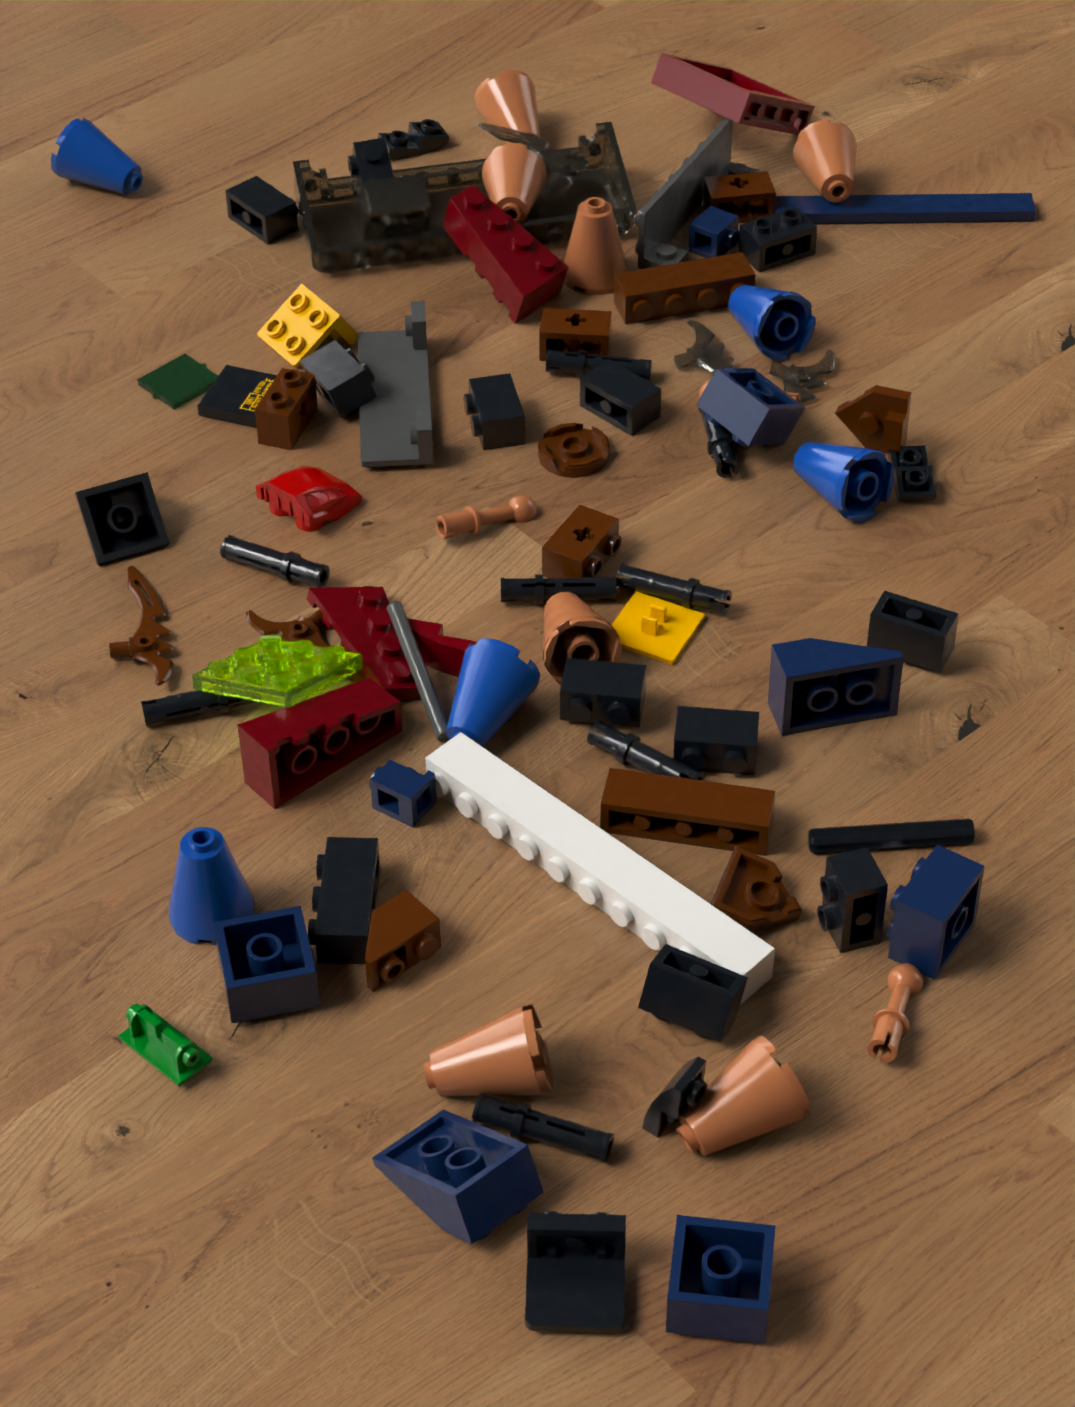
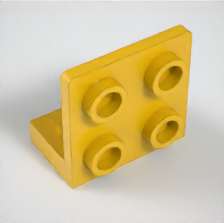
[257,283,358,369]

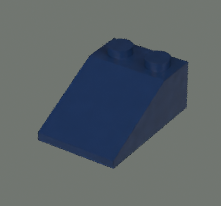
[768,638,904,736]
[372,1109,544,1244]

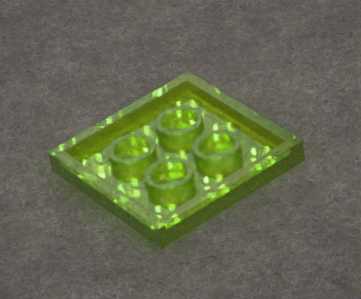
[192,635,363,708]

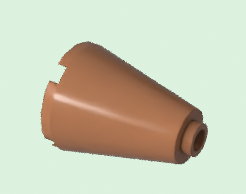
[474,70,540,152]
[793,120,857,202]
[482,143,547,224]
[564,197,628,295]
[543,592,622,685]
[423,1003,554,1096]
[676,1036,811,1156]

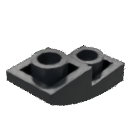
[378,119,449,160]
[888,445,936,501]
[642,1056,707,1137]

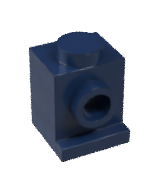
[369,759,437,827]

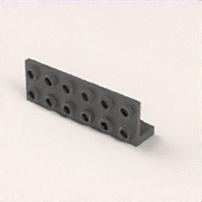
[635,118,759,269]
[358,301,434,468]

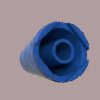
[51,118,143,195]
[728,285,816,361]
[793,442,894,522]
[446,638,540,748]
[168,827,255,945]

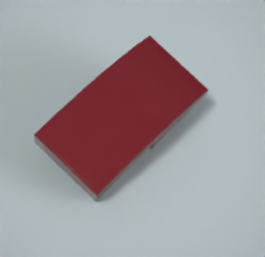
[407,618,476,677]

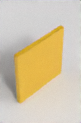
[611,591,705,665]

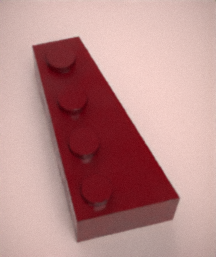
[237,677,402,809]

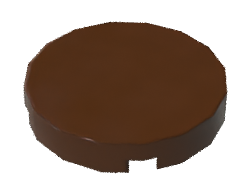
[538,423,610,478]

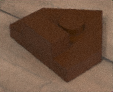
[835,385,912,454]
[710,846,802,932]

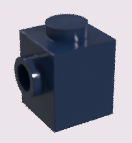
[689,206,739,258]

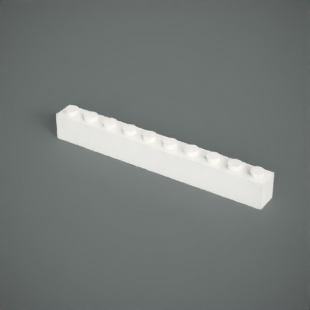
[425,732,775,1005]

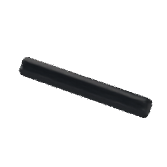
[808,818,975,854]

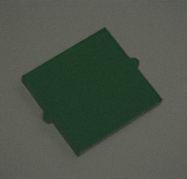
[137,354,218,410]

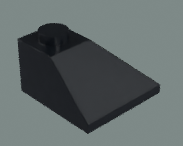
[75,472,170,565]

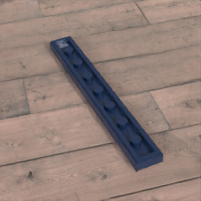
[775,193,1036,224]

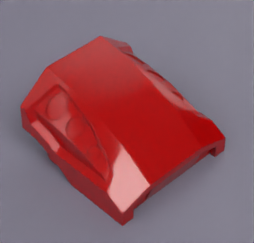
[256,466,362,532]

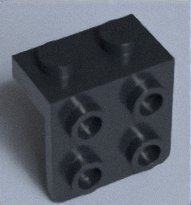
[525,1211,626,1333]

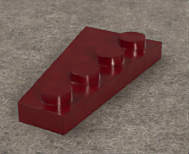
[307,586,420,700]

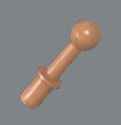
[435,495,536,539]
[867,963,923,1063]

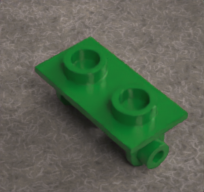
[118,1003,213,1087]

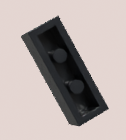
[308,837,380,964]

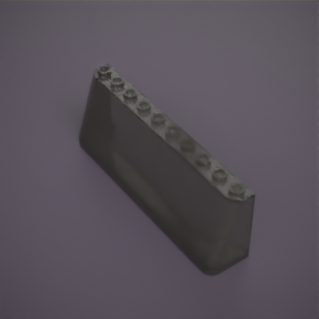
[293,121,637,274]

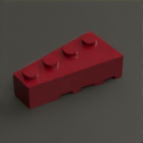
[442,185,569,324]

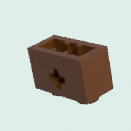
[703,171,776,223]
[539,308,612,361]
[255,368,318,450]
[542,505,622,578]

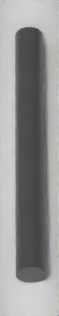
[387,601,449,741]

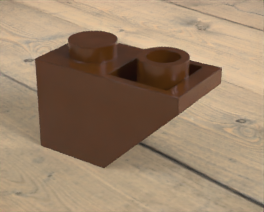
[365,889,441,992]

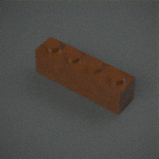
[614,252,756,325]
[600,768,775,856]

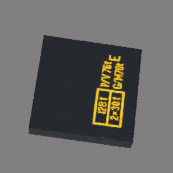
[197,365,277,428]

